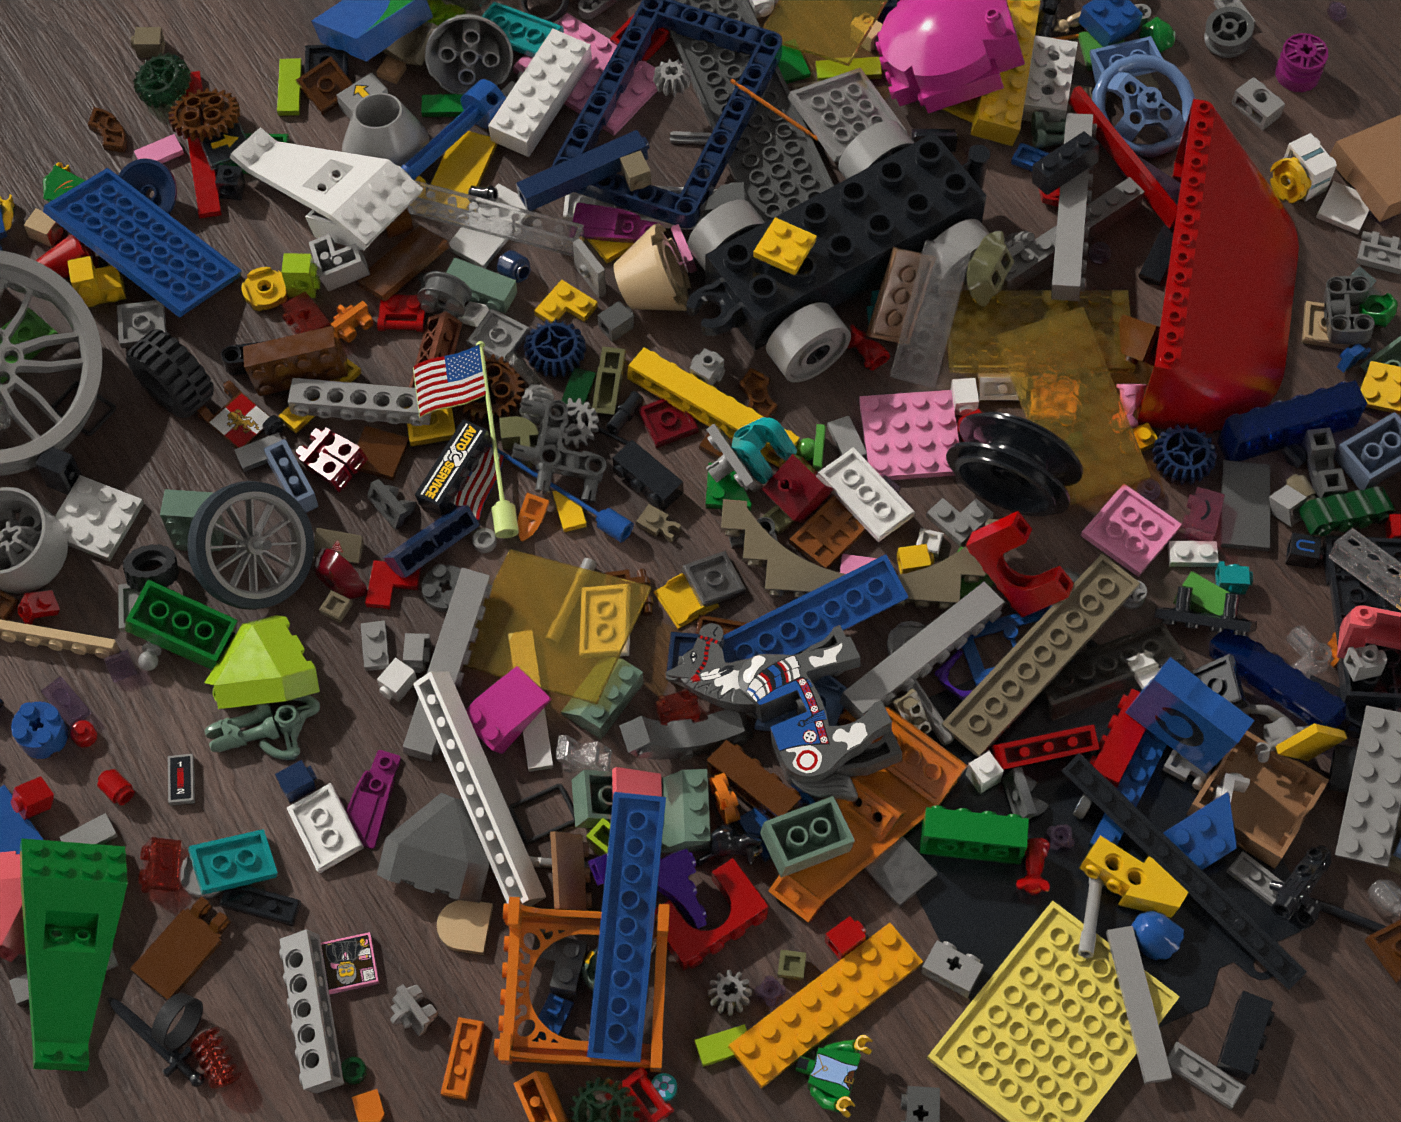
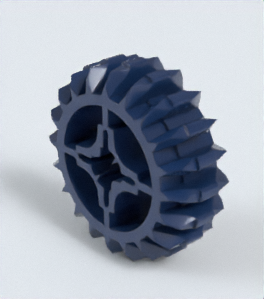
[524,318,586,378]
[1152,424,1217,485]

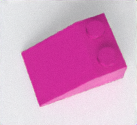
[466,666,552,754]

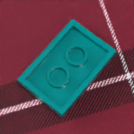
[188,829,278,895]

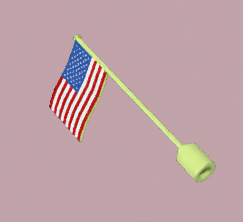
[413,341,519,538]

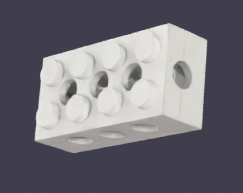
[1022,35,1078,122]

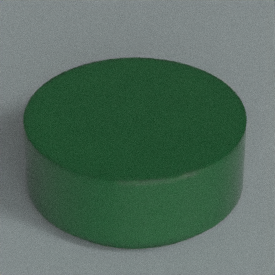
[341,1057,367,1085]

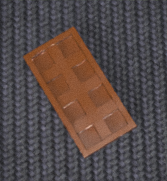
[789,496,867,569]

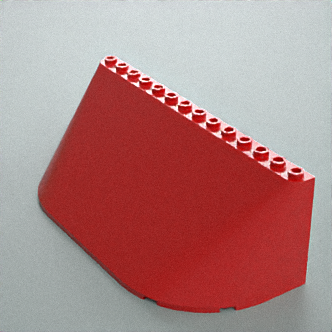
[1137,99,1299,434]

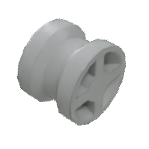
[1123,580,1147,610]

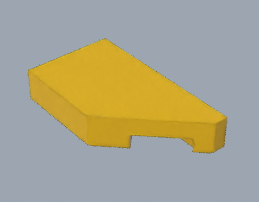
[552,491,587,532]

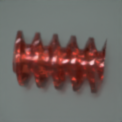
[190,1027,241,1089]

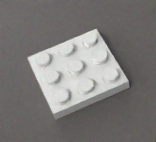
[55,475,144,562]

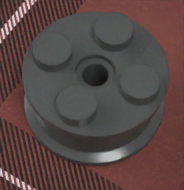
[1204,6,1254,58]
[417,271,472,318]

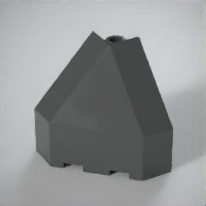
[377,793,489,903]

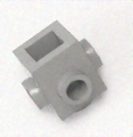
[689,348,725,386]

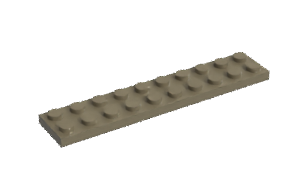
[941,554,1140,757]

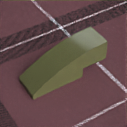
[592,346,626,415]

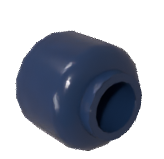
[497,250,531,283]

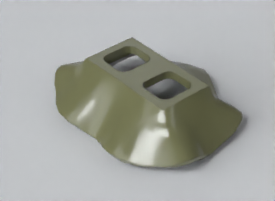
[967,231,1015,307]

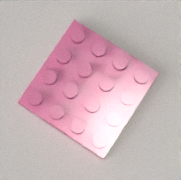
[859,390,959,481]

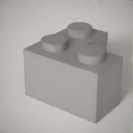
[309,234,370,291]

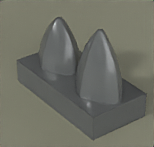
[367,479,417,529]
[1002,767,1048,819]

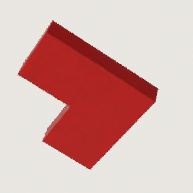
[365,560,422,609]

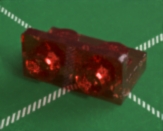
[139,837,181,893]

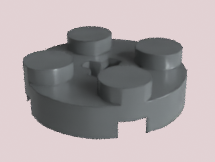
[421,564,461,612]

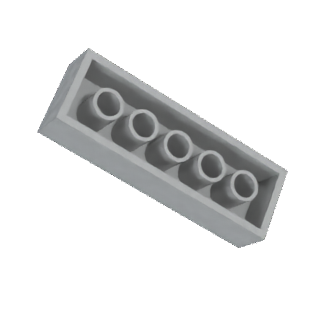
[1335,706,1401,868]

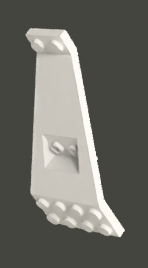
[230,127,423,248]

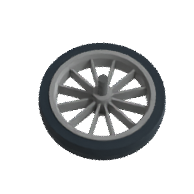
[187,481,314,610]

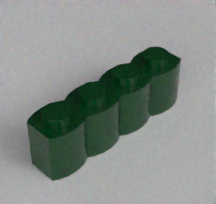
[1298,486,1396,536]

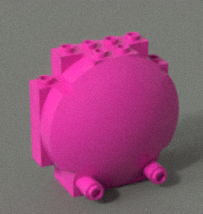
[876,0,1025,114]

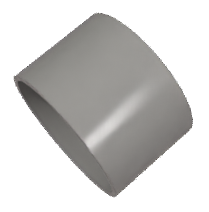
[0,487,68,594]

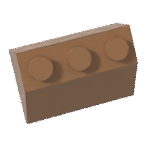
[550,831,592,911]

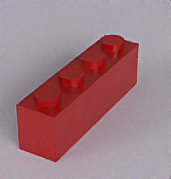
[1090,688,1146,788]
[991,725,1099,769]

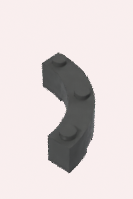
[620,709,753,761]

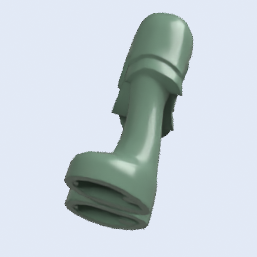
[1031,111,1095,150]
[205,703,280,752]

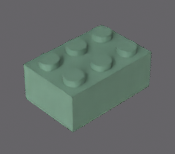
[160,489,226,552]
[760,796,855,878]

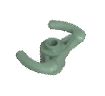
[259,695,320,760]

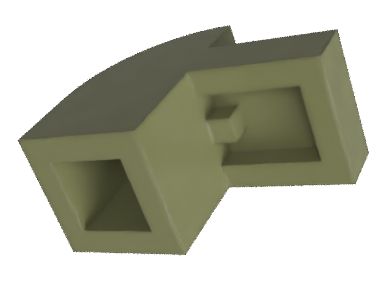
[499,416,539,468]

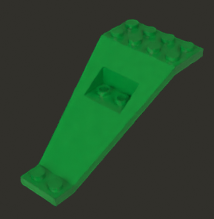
[20,838,128,1071]

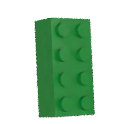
[125,580,238,670]
[920,805,1029,865]

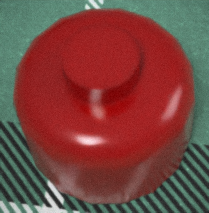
[70,720,97,748]

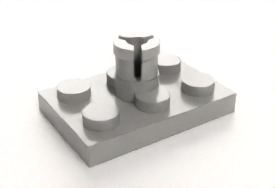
[706,424,762,492]

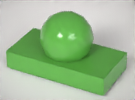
[796,424,826,472]

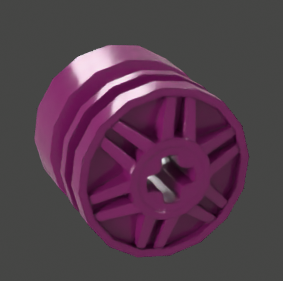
[1275,33,1328,92]

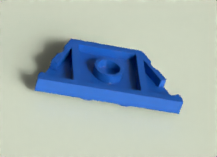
[1163,791,1237,870]

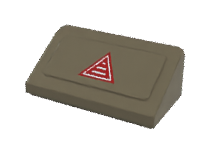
[313,528,365,564]

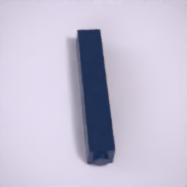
[516,130,650,212]

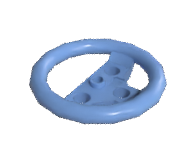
[1092,54,1196,158]

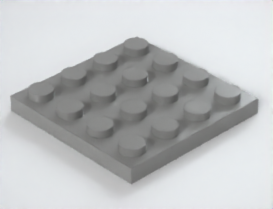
[788,68,907,162]

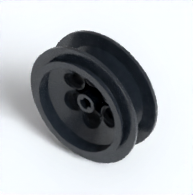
[946,412,1083,517]

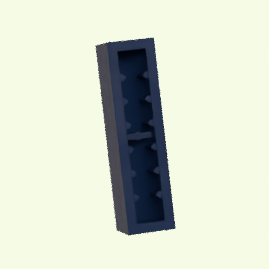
[383,505,480,578]

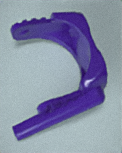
[935,650,972,701]

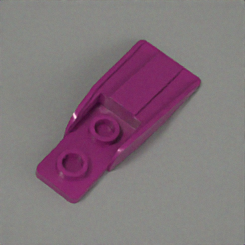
[570,202,662,243]
[346,750,401,849]

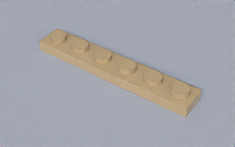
[0,620,120,659]

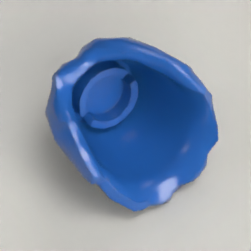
[1131,911,1184,960]

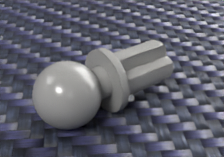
[138,641,162,671]

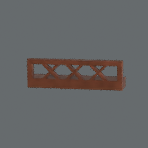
[409,311,462,388]

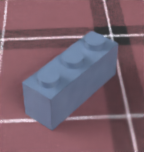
[264,439,318,512]

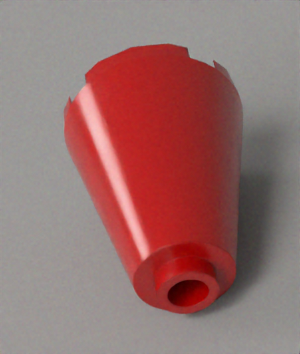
[35,234,99,279]

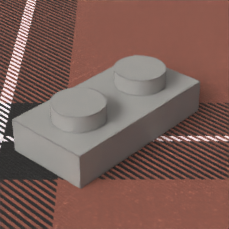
[361,621,389,671]

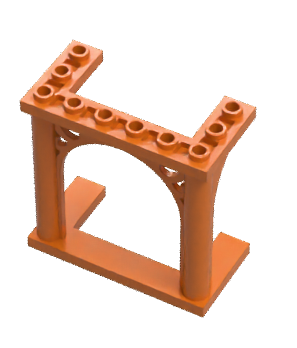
[494,897,670,1072]

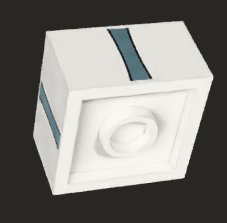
[1283,133,1337,201]

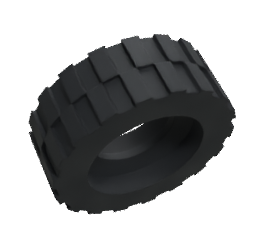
[123,544,179,592]

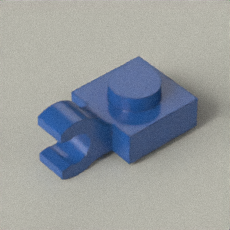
[1337,344,1371,373]

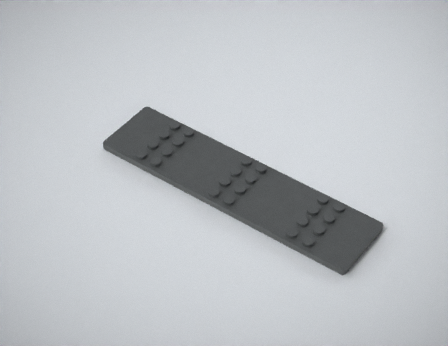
[667,0,834,222]

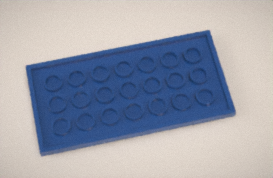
[43,168,242,318]

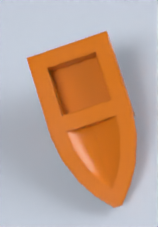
[517,493,550,541]

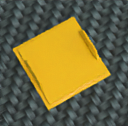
[653,573,719,629]

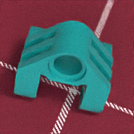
[731,417,797,484]

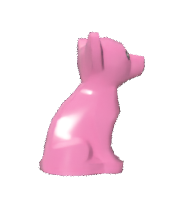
[1112,384,1147,431]

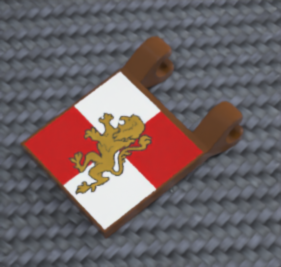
[197,380,270,449]

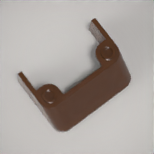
[1118,314,1160,366]

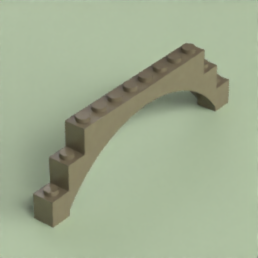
[721,499,1009,610]

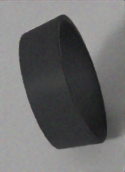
[152,993,203,1052]

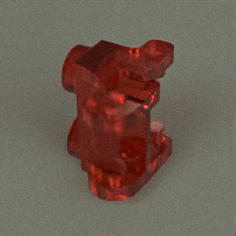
[656,689,700,726]

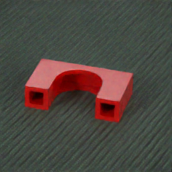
[966,511,1074,617]
[655,858,768,971]

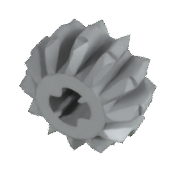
[653,58,691,97]
[520,384,554,424]
[708,969,752,1016]

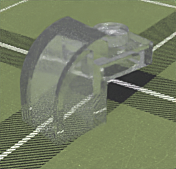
[556,735,612,775]

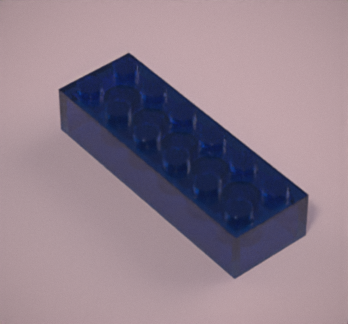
[1217,380,1367,462]

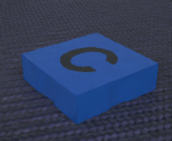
[1125,657,1254,774]

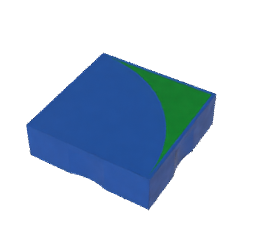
[311,0,433,61]

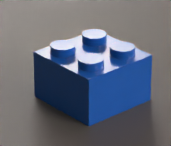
[1078,0,1143,47]

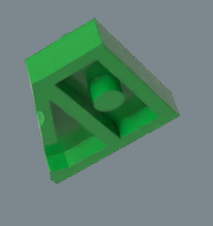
[705,462,751,511]

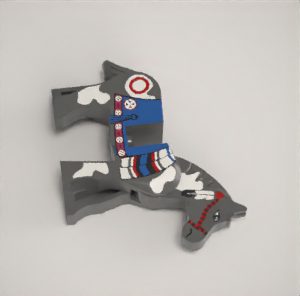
[666,623,902,802]

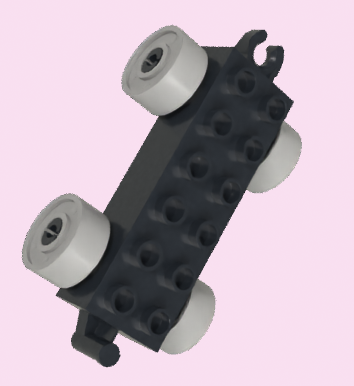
[687,120,990,382]

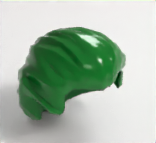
[1139,17,1176,53]
[1358,293,1398,327]

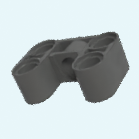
[1323,276,1375,344]

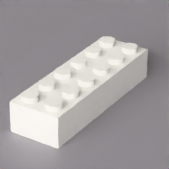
[488,29,592,157]

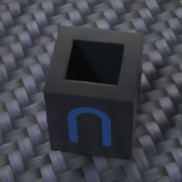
[1285,533,1324,569]

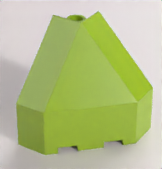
[204,615,320,709]

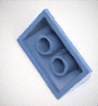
[1090,36,1163,83]

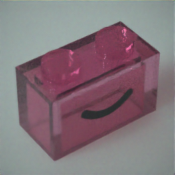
[1181,487,1225,541]

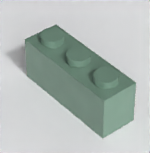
[446,258,517,314]

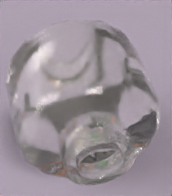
[1367,879,1401,917]

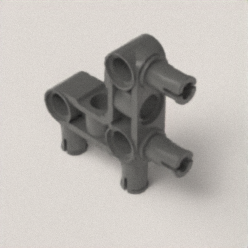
[512,398,606,503]

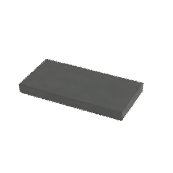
[1220,460,1270,552]

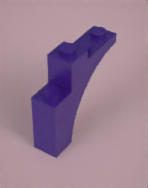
[588,848,707,929]

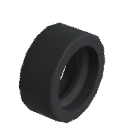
[1328,744,1356,793]

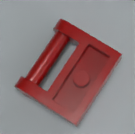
[377,295,426,332]
[604,1067,674,1122]

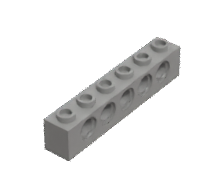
[288,378,432,426]
[279,929,344,1094]

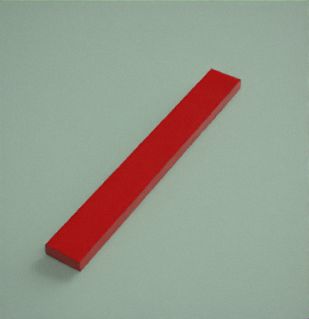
[178,71,222,219]
[1068,86,1177,229]

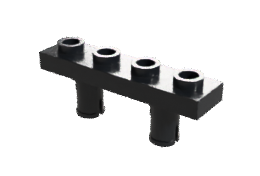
[1154,586,1257,636]

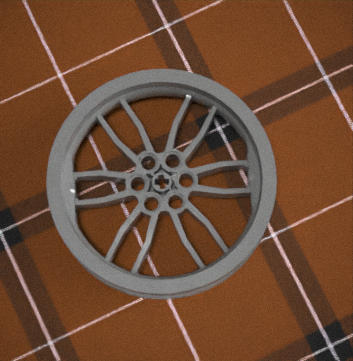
[0,250,102,476]

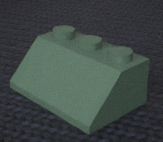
[561,657,644,739]
[661,769,710,853]

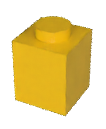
[897,544,934,574]

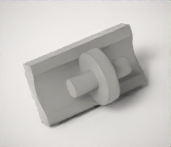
[390,984,438,1036]

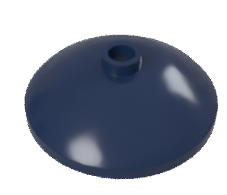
[118,158,177,214]

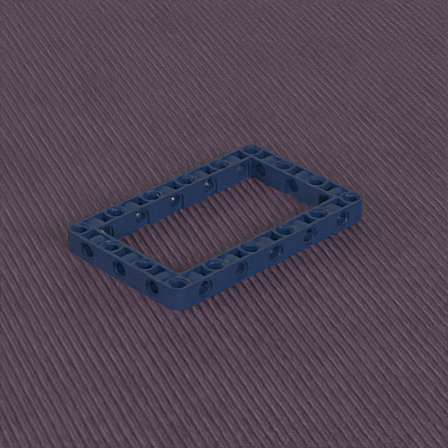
[552,0,782,229]

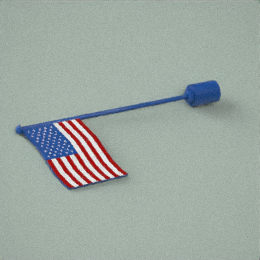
[453,424,634,543]

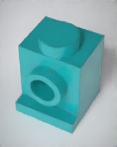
[1215,561,1253,594]

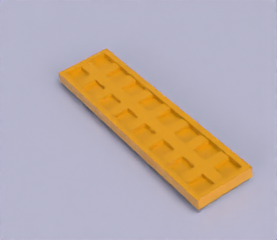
[728,923,923,1089]

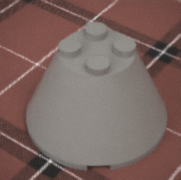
[425,14,513,94]

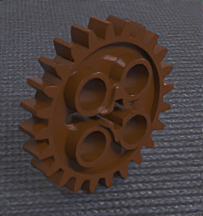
[168,88,241,141]
[456,354,525,424]

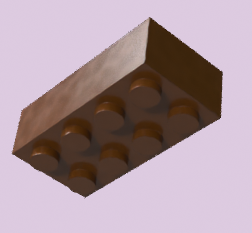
[243,326,348,396]

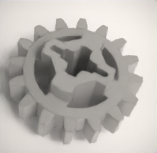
[553,398,599,449]

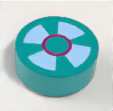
[651,1073,677,1102]

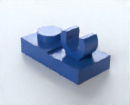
[530,993,574,1043]

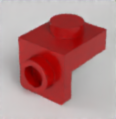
[18,590,60,625]

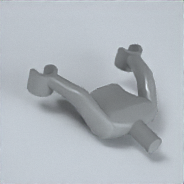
[1235,701,1311,762]

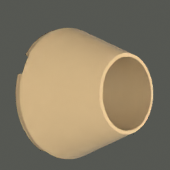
[614,223,691,311]

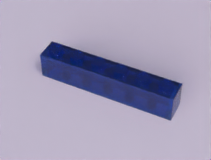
[1209,628,1346,728]

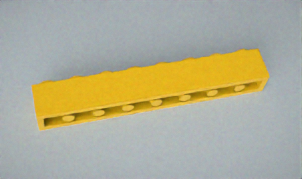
[627,348,799,468]

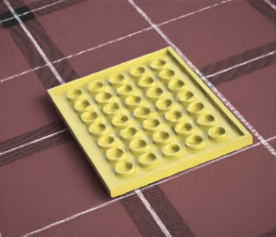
[927,901,1180,1122]

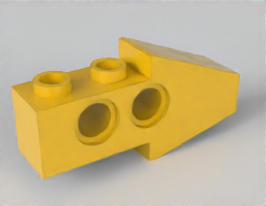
[1079,835,1188,918]

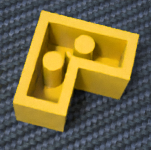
[68,256,126,307]

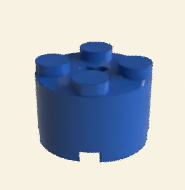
[11,702,68,759]

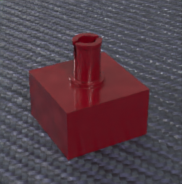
[762,454,835,523]

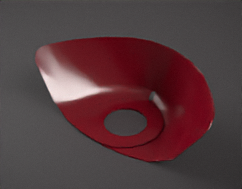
[314,548,368,599]

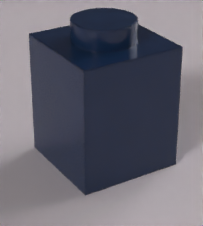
[275,760,317,803]

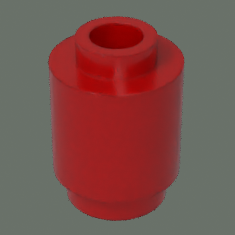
[97,769,135,806]

